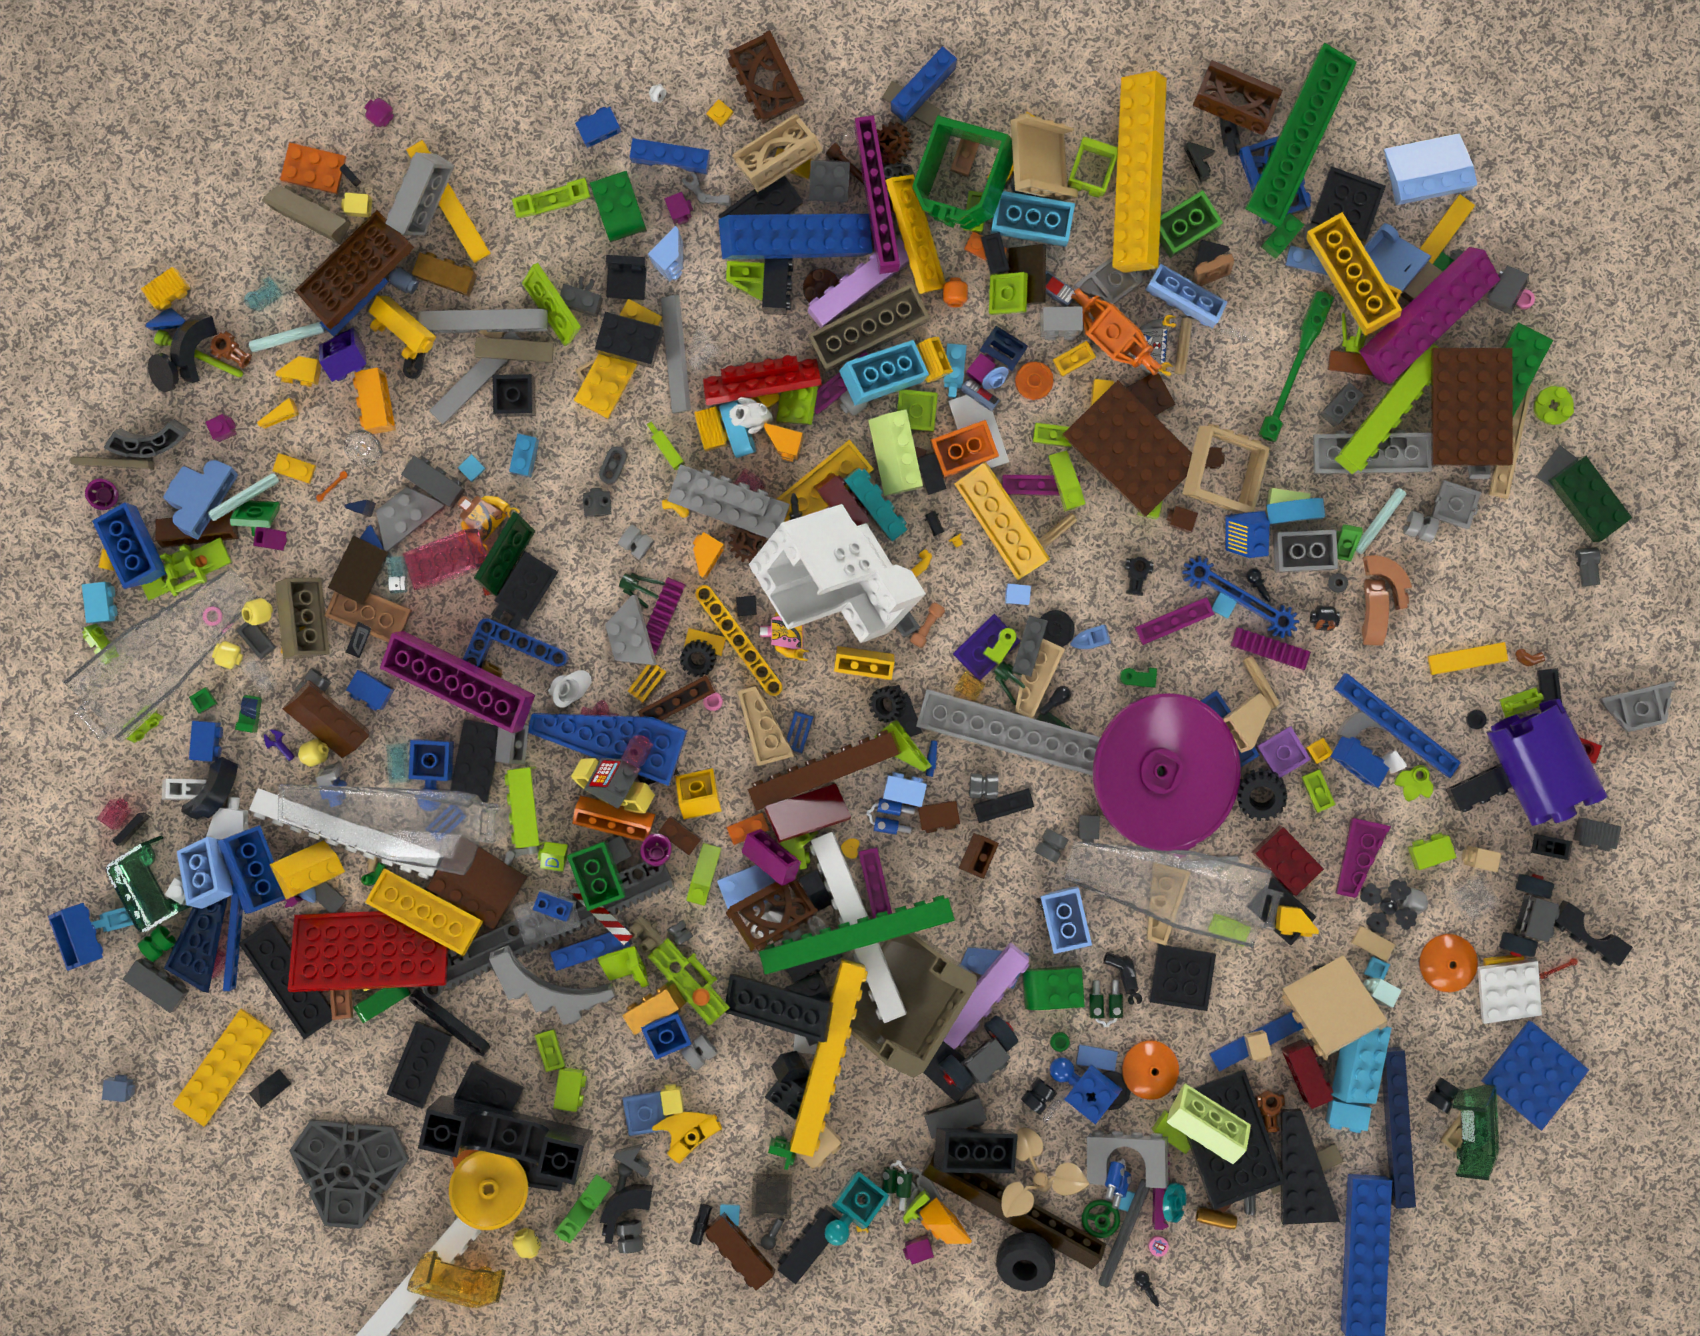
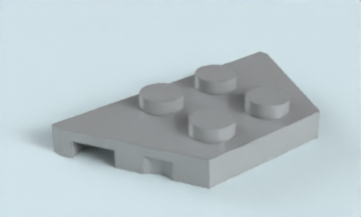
[1074,256,1143,304]
[376,487,445,552]
[605,595,657,666]
[1599,681,1675,732]

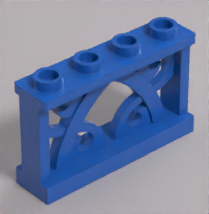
[1238,136,1312,225]

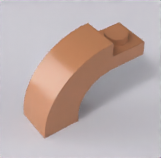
[1363,555,1412,610]
[1362,579,1389,646]

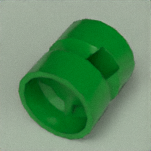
[138,925,176,962]

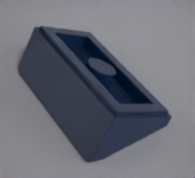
[344,500,376,517]

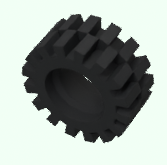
[680,639,717,677]
[869,686,907,723]

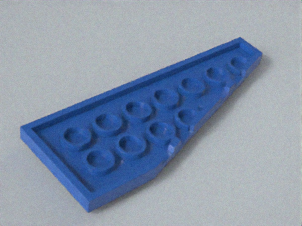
[528,713,688,786]

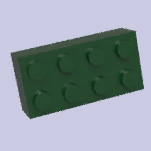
[1548,456,1632,542]

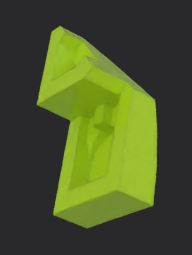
[903,1189,930,1224]

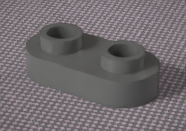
[599,446,627,484]

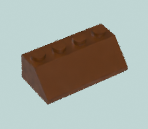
[282,680,370,758]

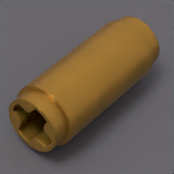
[1195,1207,1237,1230]

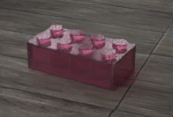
[403,528,486,590]

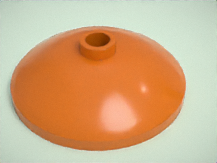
[1419,934,1478,992]
[1122,1040,1179,1100]

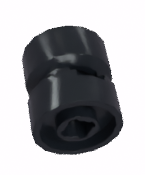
[1021,1077,1057,1115]
[1426,1077,1462,1114]

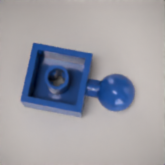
[408,739,454,811]
[1049,1057,1122,1125]

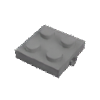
[1431,480,1481,529]

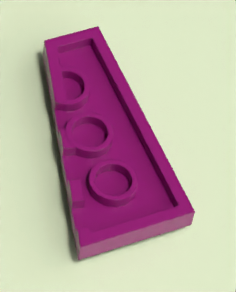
[1335,818,1391,898]

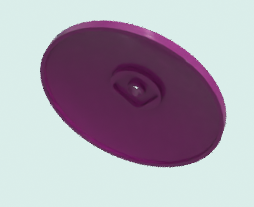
[1093,693,1241,851]

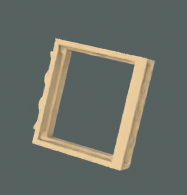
[1182,423,1270,514]

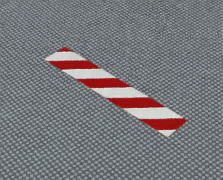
[570,885,633,945]

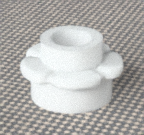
[649,84,666,103]

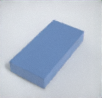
[1076,1044,1118,1071]

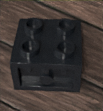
[606,255,647,300]
[765,1077,808,1120]

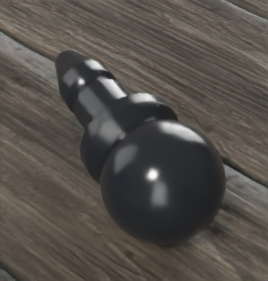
[789,493,803,520]
[1246,568,1271,602]
[1134,1271,1159,1307]

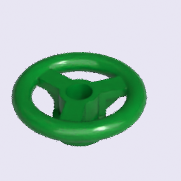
[1082,1199,1120,1238]

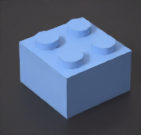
[883,772,927,807]

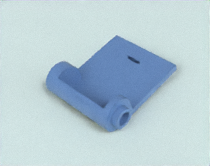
[1364,223,1431,292]

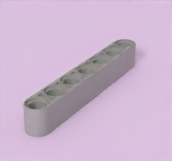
[416,309,548,333]

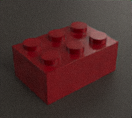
[1251,826,1324,896]
[1281,1039,1334,1109]

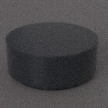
[1466,710,1487,729]

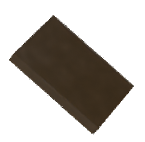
[1008,244,1046,305]
[328,535,389,605]

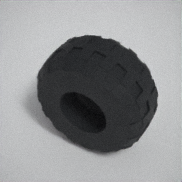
[996,1232,1055,1292]

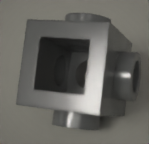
[583,488,612,517]

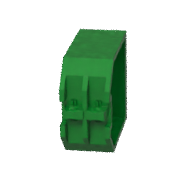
[912,115,1013,231]

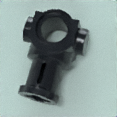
[1124,557,1154,596]

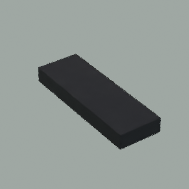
[973,788,1034,823]

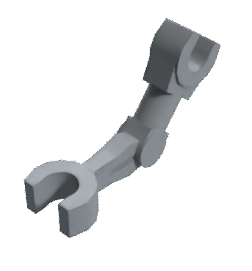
[682,172,731,206]
[503,846,540,866]

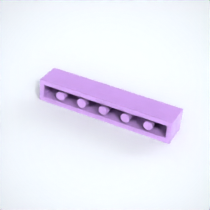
[808,238,910,328]
[943,942,1029,1050]

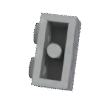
[495,725,529,764]

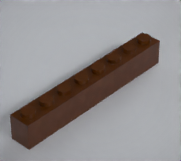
[747,729,902,811]

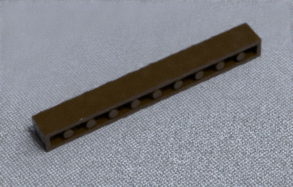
[921,1150,1107,1270]

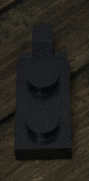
[895,685,922,737]

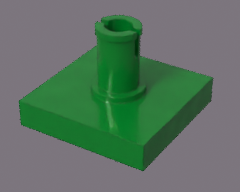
[230,500,280,537]

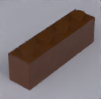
[637,675,717,721]
[705,1212,776,1291]

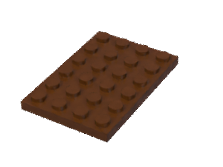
[294,210,415,330]
[1431,348,1513,466]
[1062,380,1192,517]

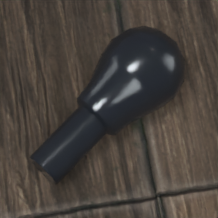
[1039,686,1071,716]

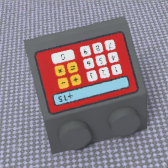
[584,758,641,808]

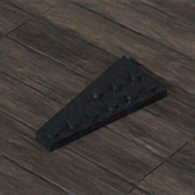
[1281,1108,1340,1225]

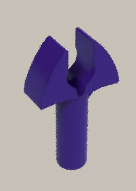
[264,729,295,761]

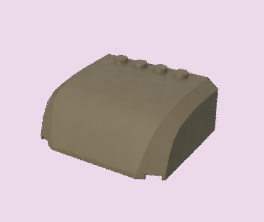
[849,932,976,1078]

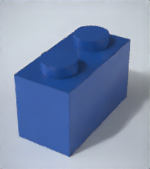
[575,107,622,148]
[346,670,395,711]
[189,721,223,762]

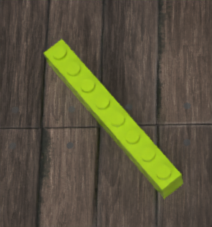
[1334,343,1439,474]

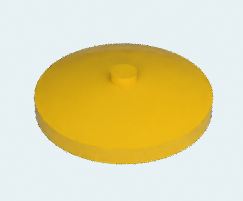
[449,1151,528,1230]

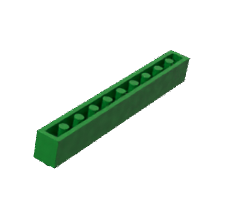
[759,895,955,975]

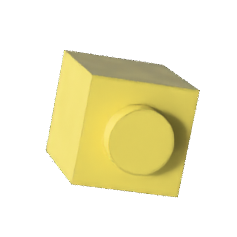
[341,193,372,218]
[660,1084,684,1115]

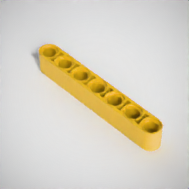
[406,140,491,263]
[695,585,783,696]

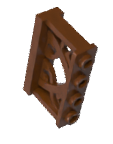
[727,30,804,124]
[1193,60,1283,135]
[726,876,818,952]

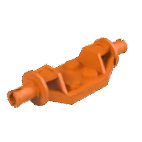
[1071,288,1162,375]

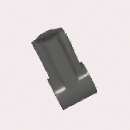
[1575,547,1601,587]

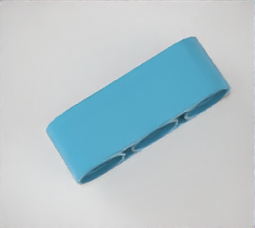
[719,400,756,458]

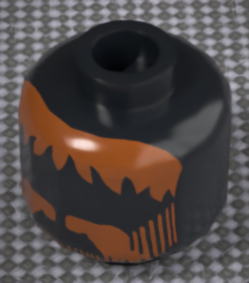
[1310,605,1340,631]

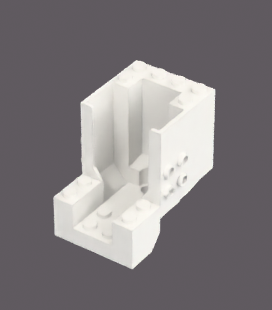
[749,504,926,643]

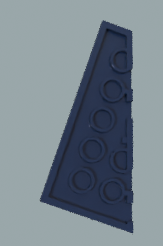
[164,876,231,993]

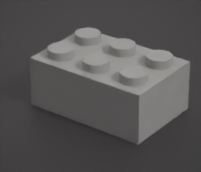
[1273,530,1338,573]

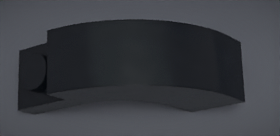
[170,313,217,383]
[181,757,238,820]
[600,1184,653,1244]

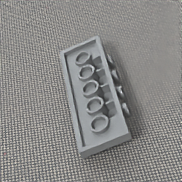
[1313,430,1432,474]
[667,464,790,538]

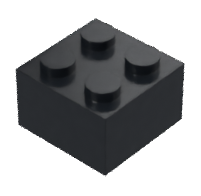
[492,374,536,417]

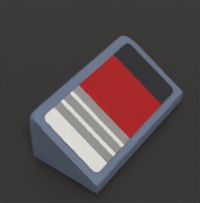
[1046,270,1075,307]
[961,379,1000,411]

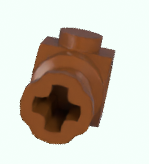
[210,331,252,369]
[1255,1090,1285,1132]

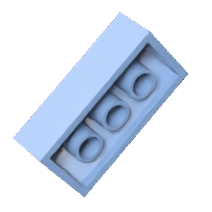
[1145,263,1227,328]

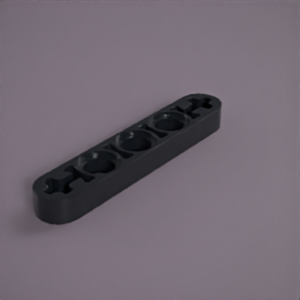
[409,989,490,1056]

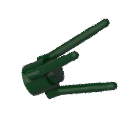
[619,573,665,608]
[993,661,1025,705]

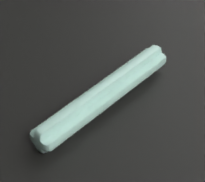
[249,322,325,352]
[208,473,279,521]
[1356,488,1406,554]

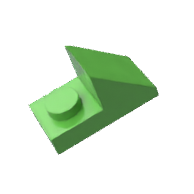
[1336,524,1363,561]

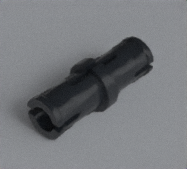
[689,1203,713,1245]

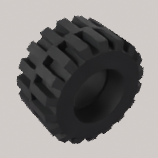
[1237,768,1287,821]

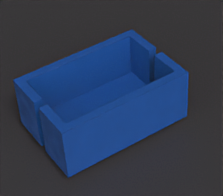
[48,902,103,971]

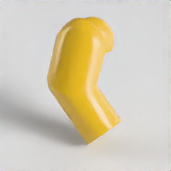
[662,499,689,518]
[911,549,932,577]

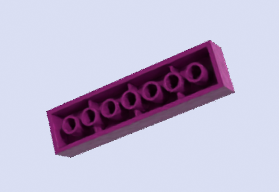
[1359,247,1501,384]
[380,631,535,733]

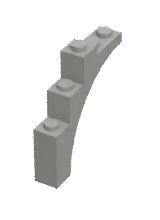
[489,945,615,1025]

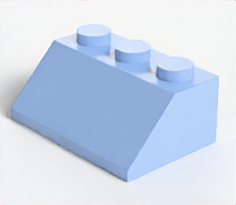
[648,226,683,282]
[1040,886,1092,954]

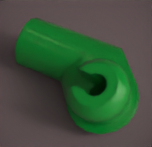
[361,862,387,886]

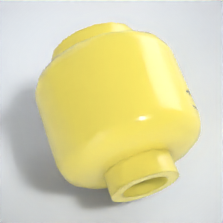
[242,598,273,625]
[212,641,243,669]
[298,739,329,767]
[512,1228,541,1259]

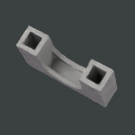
[1087,1130,1168,1188]

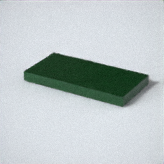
[474,512,535,596]

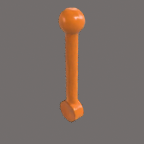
[316,471,348,502]

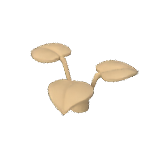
[1002,1127,1089,1218]

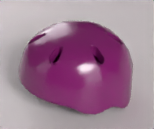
[85,479,119,510]
[640,834,672,866]

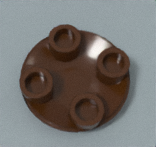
[803,268,840,303]

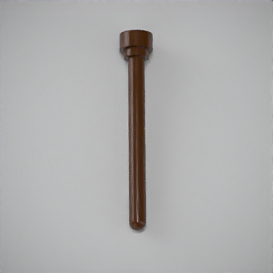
[826,143,895,214]

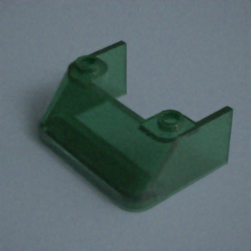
[106,835,192,933]
[1453,1084,1499,1181]

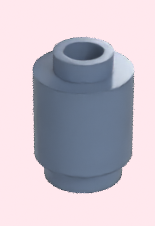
[389,267,419,294]

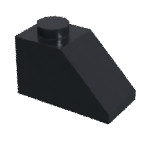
[799,869,832,911]
[771,1051,810,1083]

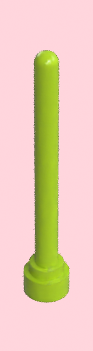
[154,329,243,378]

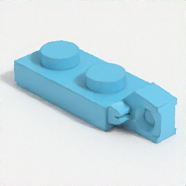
[944,343,967,398]
[91,902,147,932]

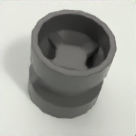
[667,919,693,946]

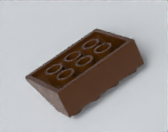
[427,836,528,929]

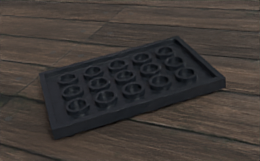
[1172,1070,1285,1210]

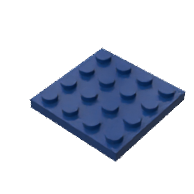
[1481,1021,1589,1131]

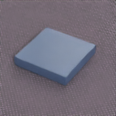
[622,1091,666,1136]

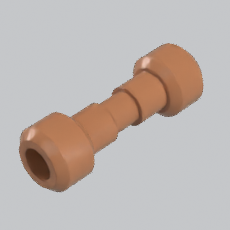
[910,602,945,648]

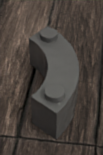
[104,419,191,458]

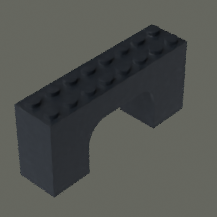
[418,1095,593,1185]

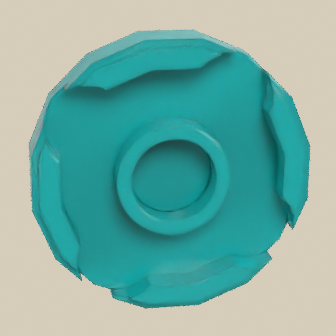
[1163,1182,1187,1223]

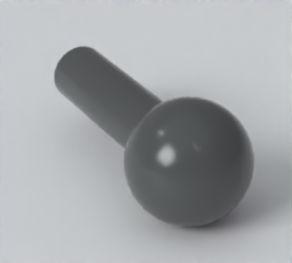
[615,1163,633,1193]
[761,1216,785,1250]

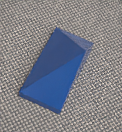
[146,308,187,331]

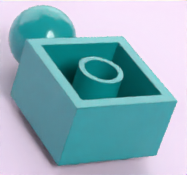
[825,1171,890,1246]

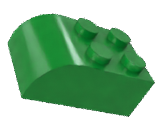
[590,171,647,242]
[567,840,625,911]
[1022,965,1085,1010]

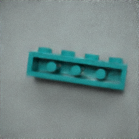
[843,468,908,542]

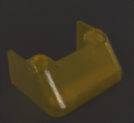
[407,1251,506,1308]

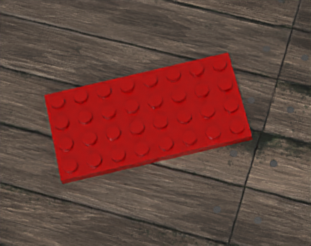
[288,911,448,992]

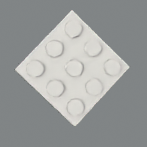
[1477,958,1542,1024]

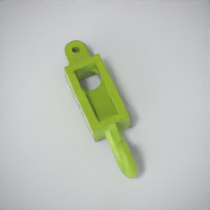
[646,422,688,470]

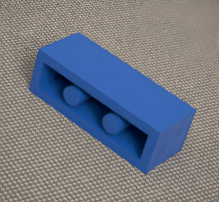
[1330,737,1390,788]

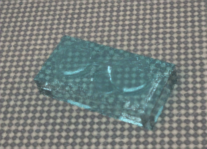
[386,743,410,783]

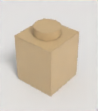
[1244,1030,1272,1062]

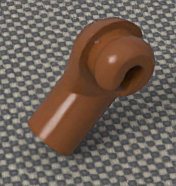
[1515,649,1545,666]

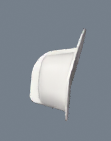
[548,670,592,707]

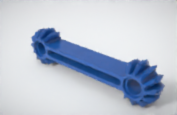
[1182,556,1299,638]

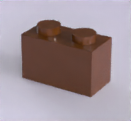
[918,800,960,833]
[658,816,702,855]
[958,833,999,879]

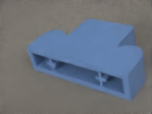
[163,460,238,540]

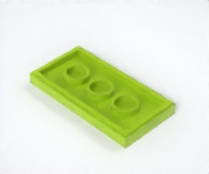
[522,263,581,346]

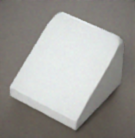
[1381,750,1407,773]

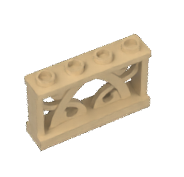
[732,114,823,192]

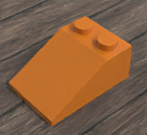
[930,420,999,479]

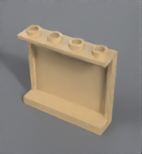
[1011,113,1078,201]
[1281,955,1388,1061]

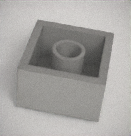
[1040,307,1083,341]

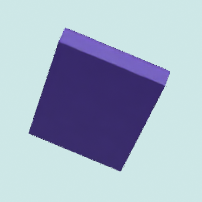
[952,614,1021,681]

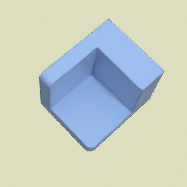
[1005,584,1031,605]

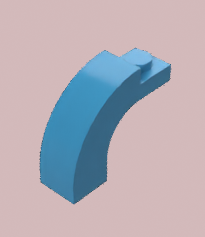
[1266,498,1326,524]

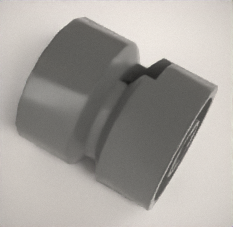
[294,668,332,693]
[969,773,998,799]
[1034,828,1069,863]
[616,1219,644,1254]

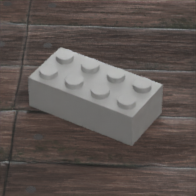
[386,152,455,235]

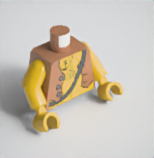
[458,495,520,556]

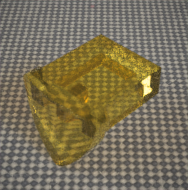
[954,670,986,701]

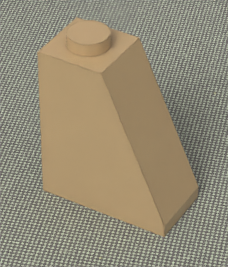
[1222,693,1272,753]

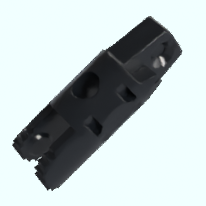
[1219,104,1240,157]

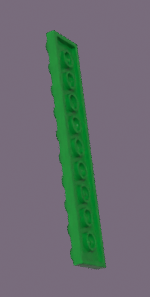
[1245,43,1357,227]

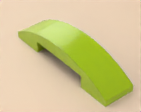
[512,178,591,218]

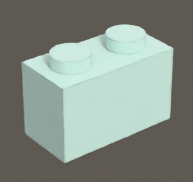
[1363,977,1402,1008]

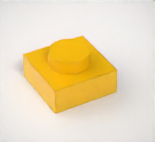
[706,99,734,127]
[1305,737,1333,764]

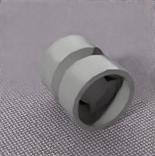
[1403,510,1439,543]
[618,524,654,560]
[681,1033,718,1071]

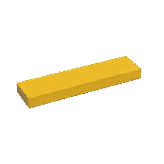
[1419,194,1475,264]
[1427,642,1509,675]

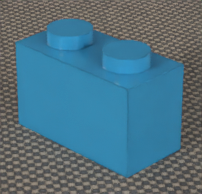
[509,433,540,478]

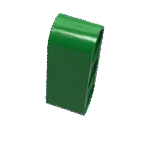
[353,987,411,1023]

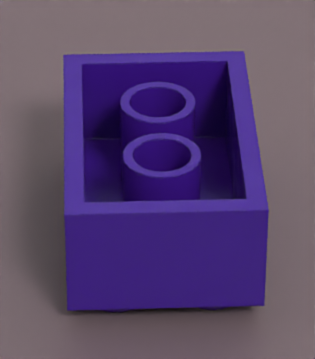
[319,327,367,382]

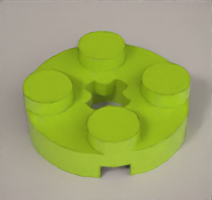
[1533,386,1574,425]

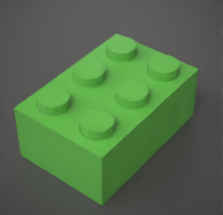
[1159,190,1223,258]

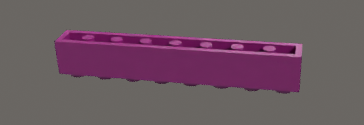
[854,115,900,274]

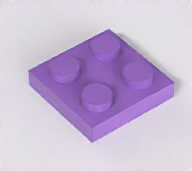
[1257,726,1311,778]

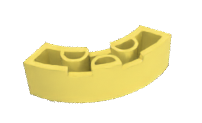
[571,758,655,813]

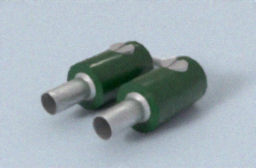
[1089,980,1123,1027]
[882,1160,913,1211]

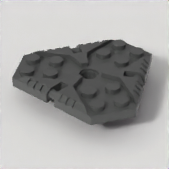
[289,1119,410,1229]

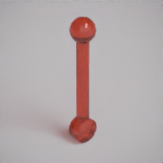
[1539,958,1578,979]

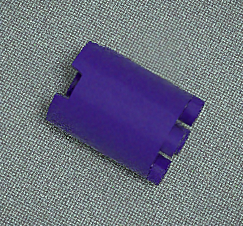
[1487,699,1608,826]

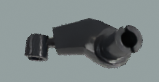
[1103,952,1142,1005]

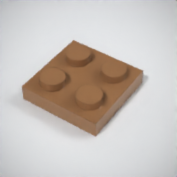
[1192,253,1235,286]

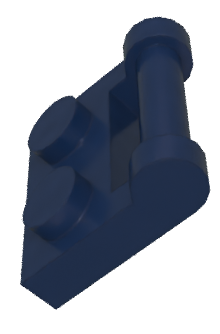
[979,326,1028,371]

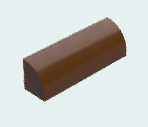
[155,510,239,548]

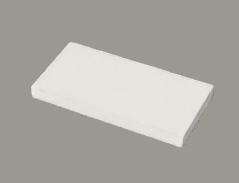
[948,395,1009,471]

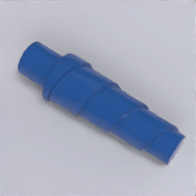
[926,740,938,777]

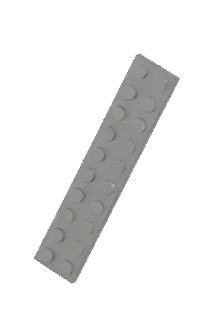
[916,689,1101,776]

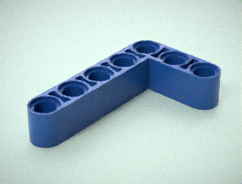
[463,618,569,668]

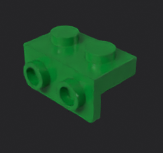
[768,1136,796,1170]

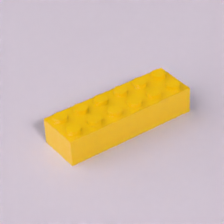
[1307,212,1402,336]

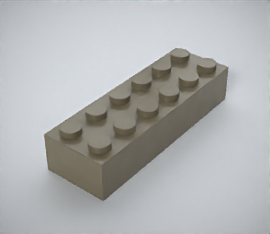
[808,283,930,373]

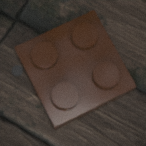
[1126,373,1176,416]

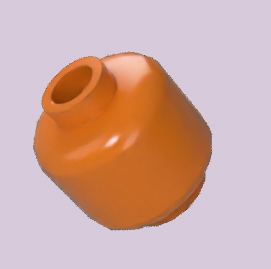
[943,277,968,308]

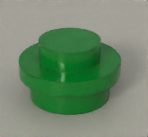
[1050,1032,1070,1052]

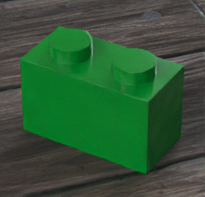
[1261,213,1304,259]

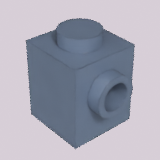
[102,1075,135,1102]

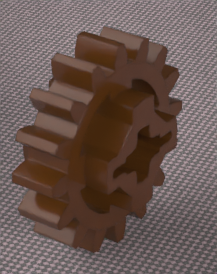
[877,121,913,165]
[728,527,768,563]

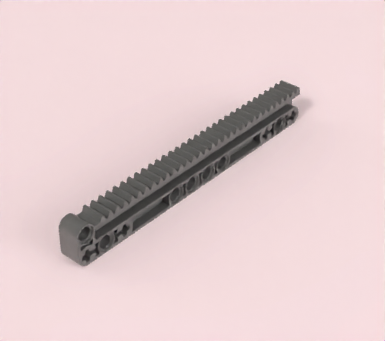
[421,859,674,998]

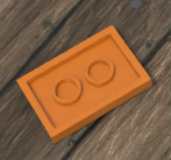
[280,142,347,195]

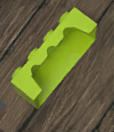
[505,766,545,848]

